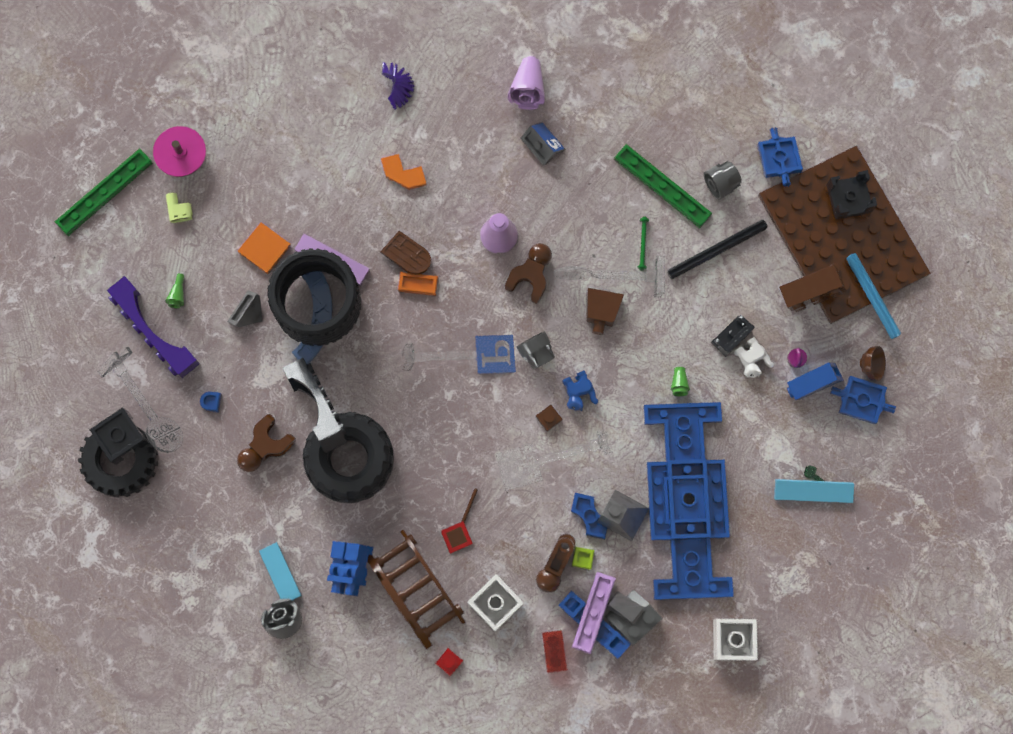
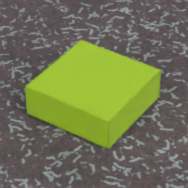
[572,547,595,570]

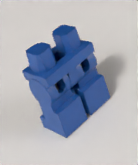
[327,541,374,596]

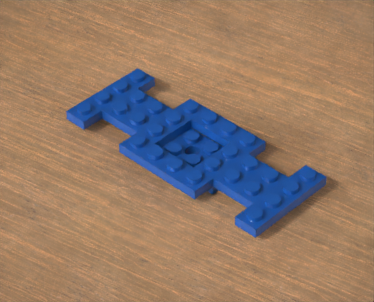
[643,402,734,600]

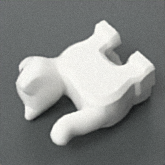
[734,337,774,378]

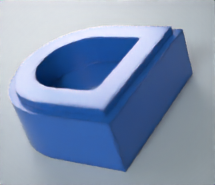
[200,391,222,413]

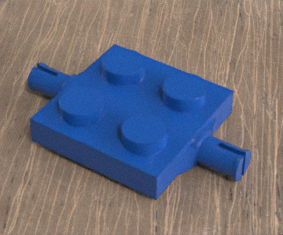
[757,127,803,187]
[830,376,896,424]

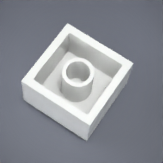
[468,574,524,632]
[713,619,757,661]

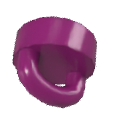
[787,348,807,368]

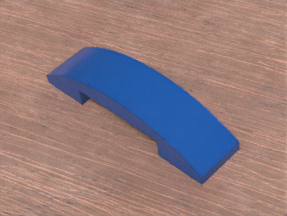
[558,590,631,659]

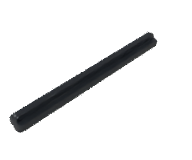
[667,220,768,279]

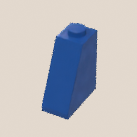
[787,362,844,400]

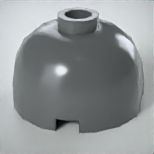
[261,599,302,639]

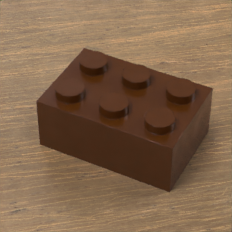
[779,265,846,312]

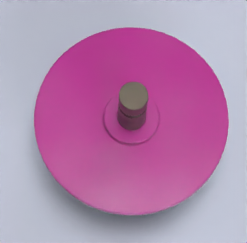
[153,126,206,177]

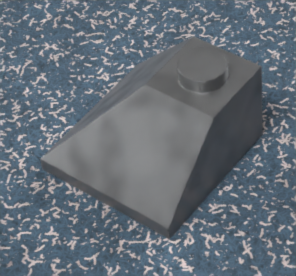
[597,490,649,541]

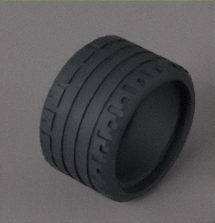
[267,248,362,346]

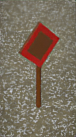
[441,488,478,554]

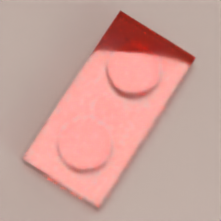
[542,630,567,673]

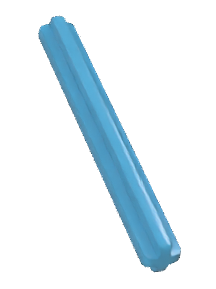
[847,253,901,339]

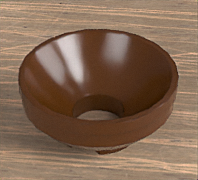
[860,346,886,381]

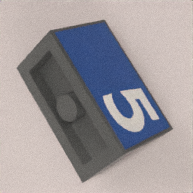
[520,122,565,165]

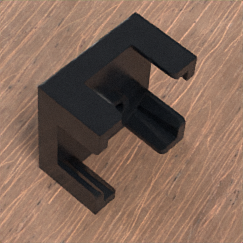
[826,170,877,220]
[89,407,149,465]

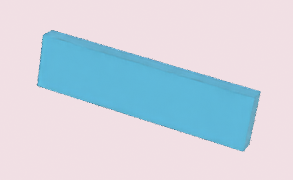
[774,479,854,503]

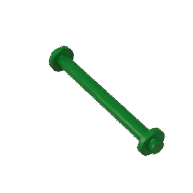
[637,216,649,271]

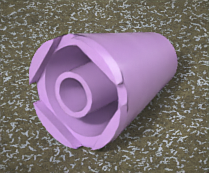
[508,56,545,110]
[480,213,518,253]

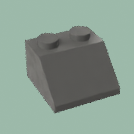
[605,590,663,646]

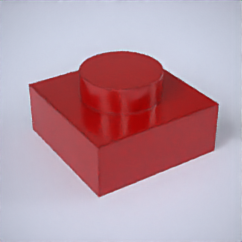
[435,648,463,676]

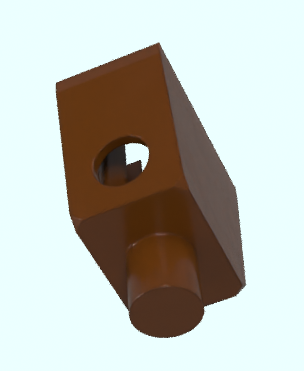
[586,288,624,335]

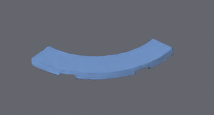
[292,271,333,364]

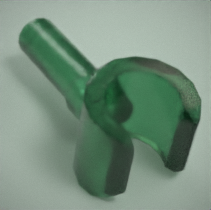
[804,465,825,481]

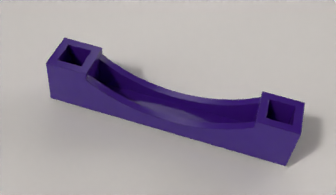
[107,276,200,378]

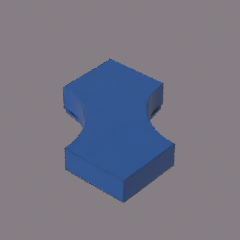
[571,493,607,540]

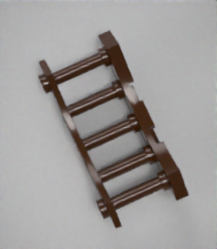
[367,530,466,650]

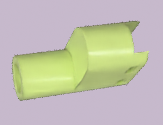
[166,193,193,223]

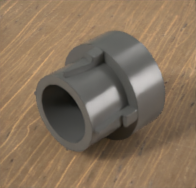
[703,161,742,200]
[516,331,555,369]

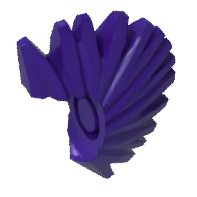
[382,62,414,110]

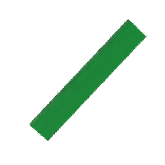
[614,144,712,228]
[54,148,153,236]

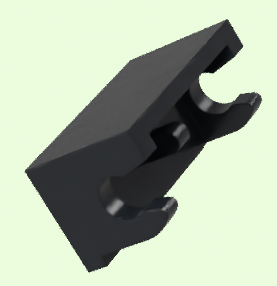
[711,315,755,357]

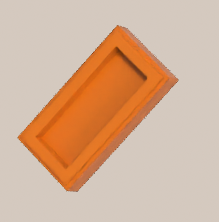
[398,272,438,296]

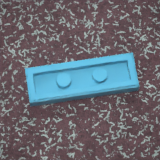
[259,542,302,601]

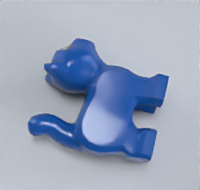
[562,370,598,411]

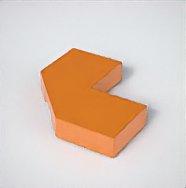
[381,154,427,190]

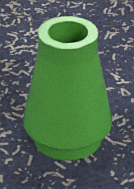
[671,367,690,397]

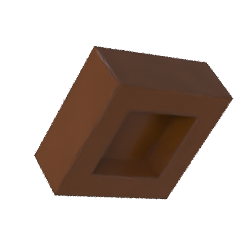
[536,404,563,432]

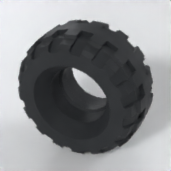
[303,412,394,503]

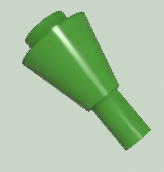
[165,273,184,309]

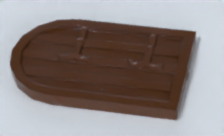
[380,230,431,275]

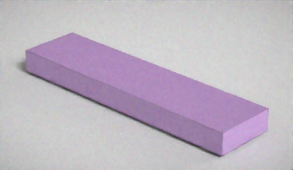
[294,234,370,286]
[572,572,616,654]

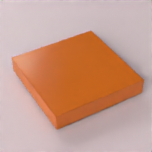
[238,222,291,274]

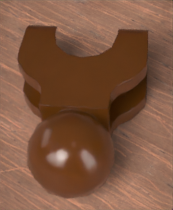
[505,243,552,304]
[237,414,296,472]
[536,534,576,593]

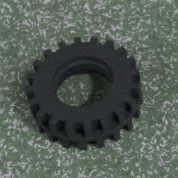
[78,427,158,498]

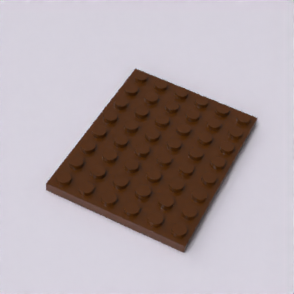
[758,145,931,324]

